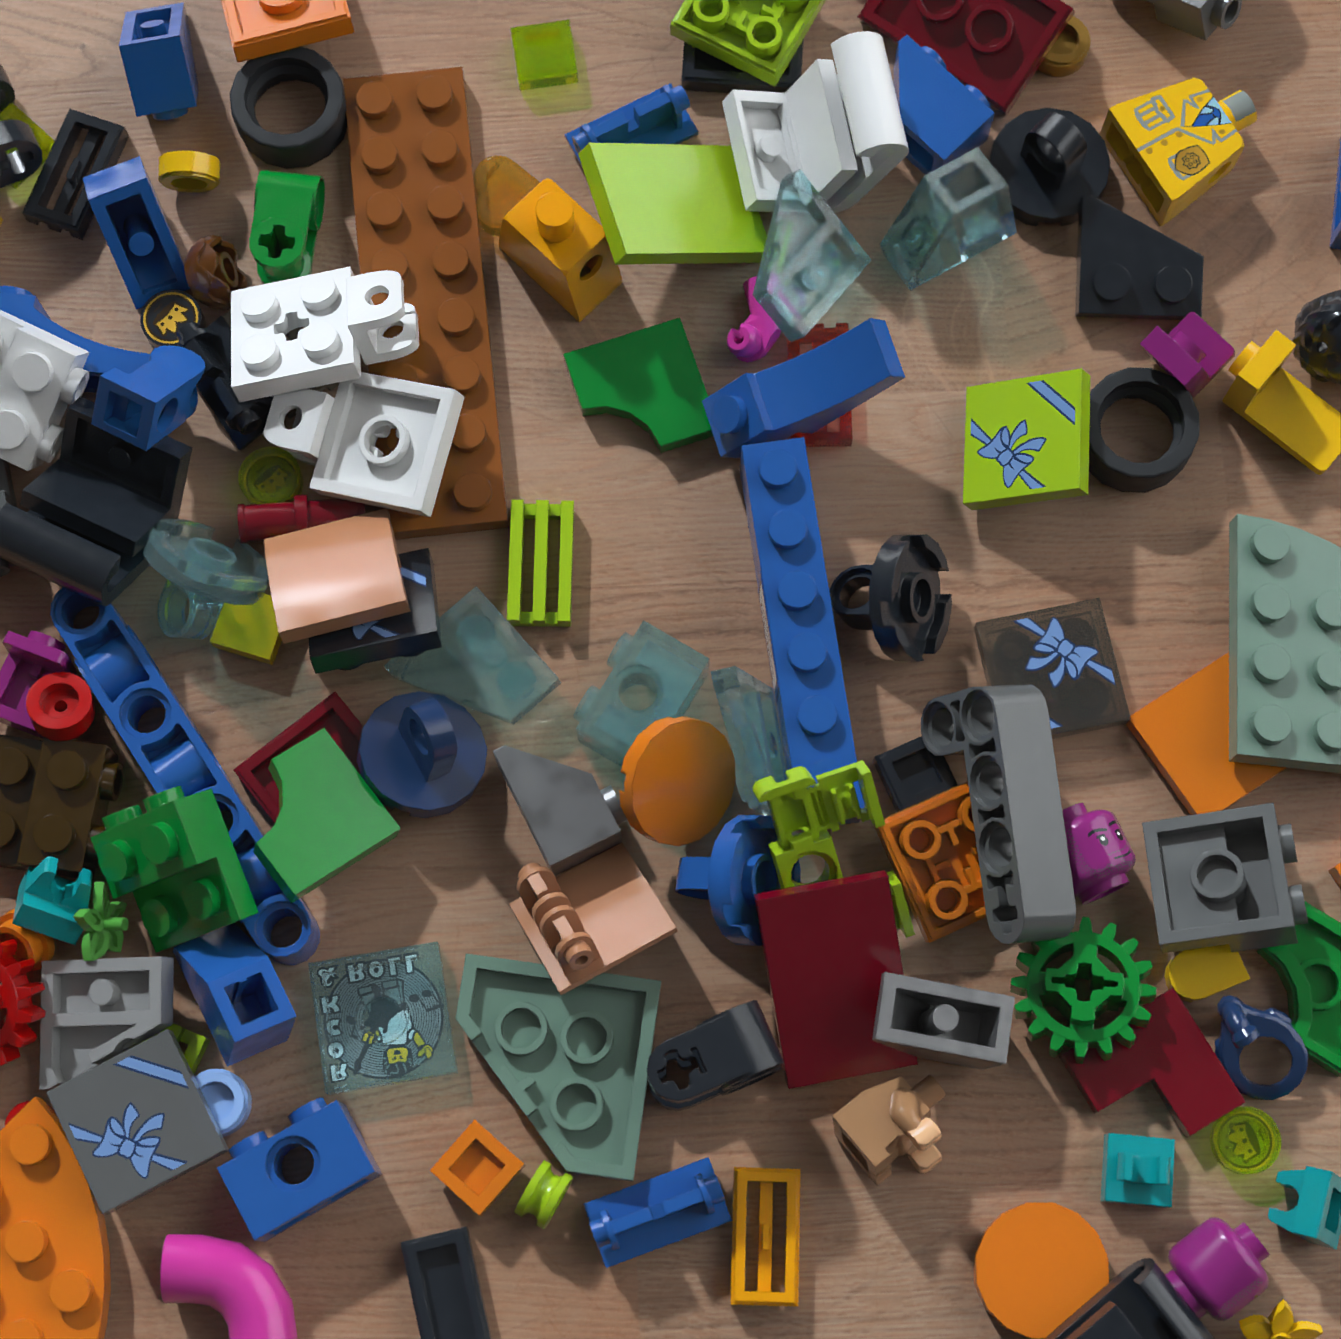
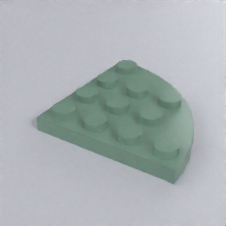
[1229,514,1341,773]

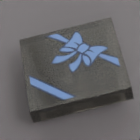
[973,598,1131,739]

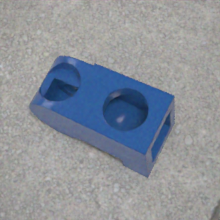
[91,345,205,451]

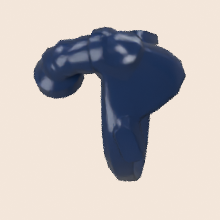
[1214,995,1308,1100]

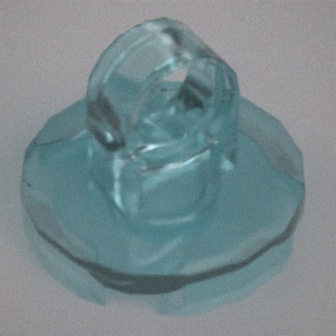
[143,519,269,640]

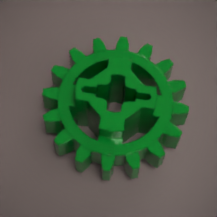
[1010,916,1157,1064]

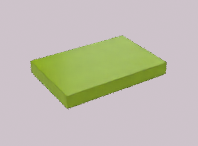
[578,142,773,265]

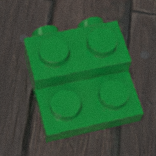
[90,786,259,953]

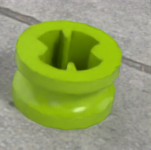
[515,1160,574,1229]

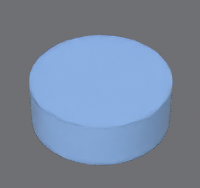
[195,1068,252,1136]

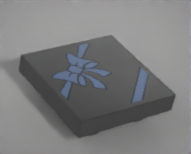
[46,1029,230,1215]

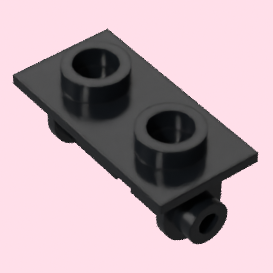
[176,316,274,451]

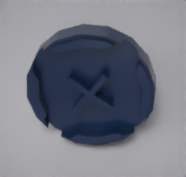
[357,691,487,819]

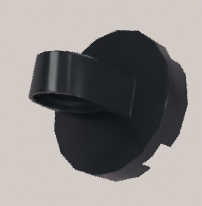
[988,107,1111,227]
[829,534,952,662]

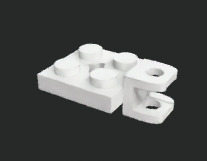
[231,267,419,402]
[263,372,465,517]

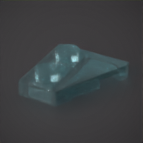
[753,169,871,342]
[384,586,561,725]
[710,666,787,816]

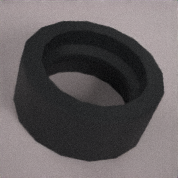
[230,47,347,169]
[1089,367,1200,493]

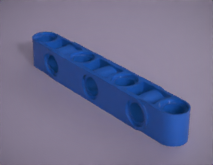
[50,587,320,965]

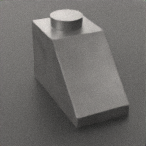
[493,745,627,876]
[872,972,1015,1070]

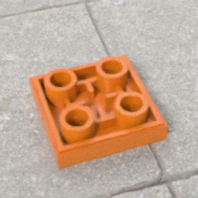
[874,781,986,943]

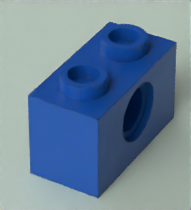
[217,1097,383,1242]

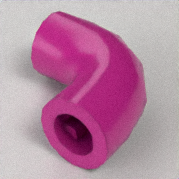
[160,1234,298,1339]

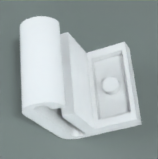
[722,32,909,214]

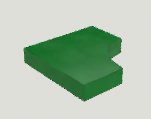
[563,317,713,453]
[253,728,401,904]
[1256,901,1341,1077]

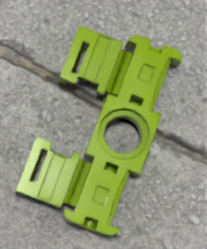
[753,760,915,938]

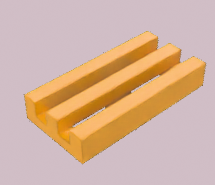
[730,1167,801,1307]

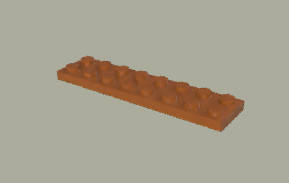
[343,67,509,540]

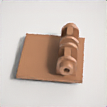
[509,842,678,995]

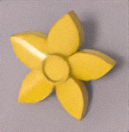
[1238,1299,1323,1339]

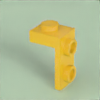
[1222,330,1341,475]

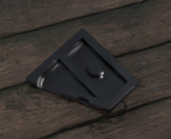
[1075,195,1204,320]

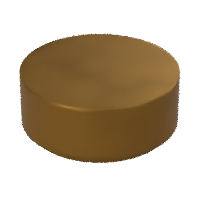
[1038,16,1091,77]

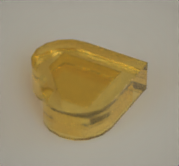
[474,155,540,237]

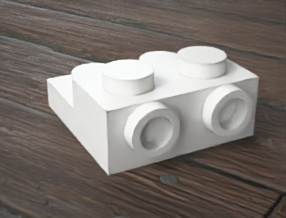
[0,310,90,471]

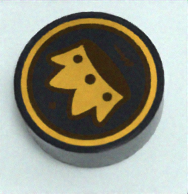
[140,289,206,348]

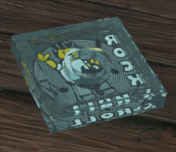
[308,941,458,1095]

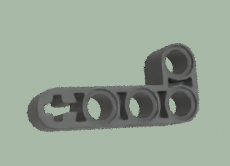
[921,685,1076,944]

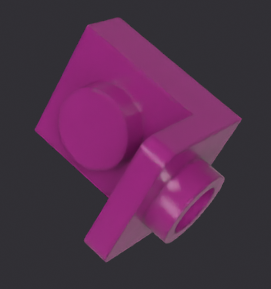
[1140,312,1235,398]

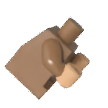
[832,1075,946,1186]

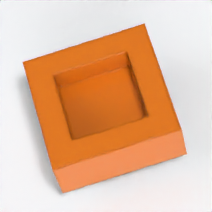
[430,1119,526,1216]

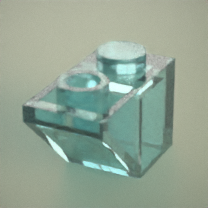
[880,147,1017,291]

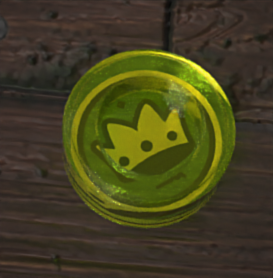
[238,447,304,504]
[1210,1106,1281,1175]

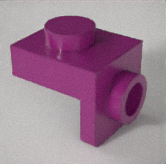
[0,631,77,739]

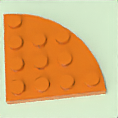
[0,1097,111,1339]

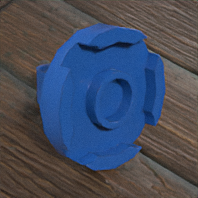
[675,815,801,946]

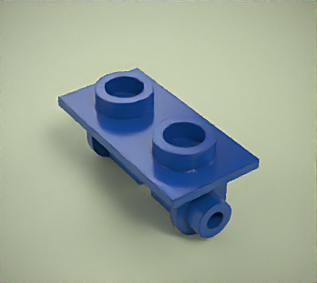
[565,83,699,167]
[584,1157,732,1268]

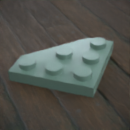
[455,953,661,1182]

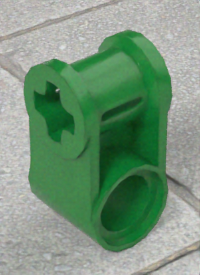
[249,170,325,284]

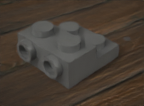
[1142,802,1308,953]

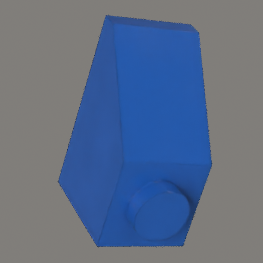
[119,2,198,120]
[83,156,190,310]

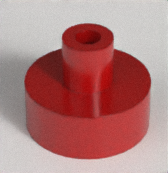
[26,672,96,741]

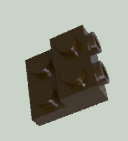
[0,735,123,881]

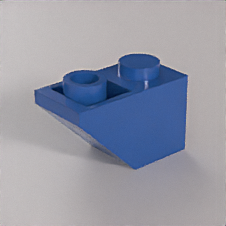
[893,34,995,186]
[173,923,297,1067]

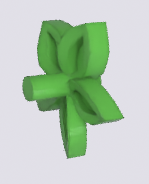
[73,881,129,961]

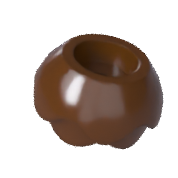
[184,235,248,311]

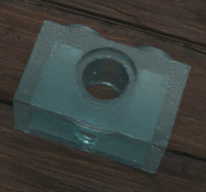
[573,620,710,767]

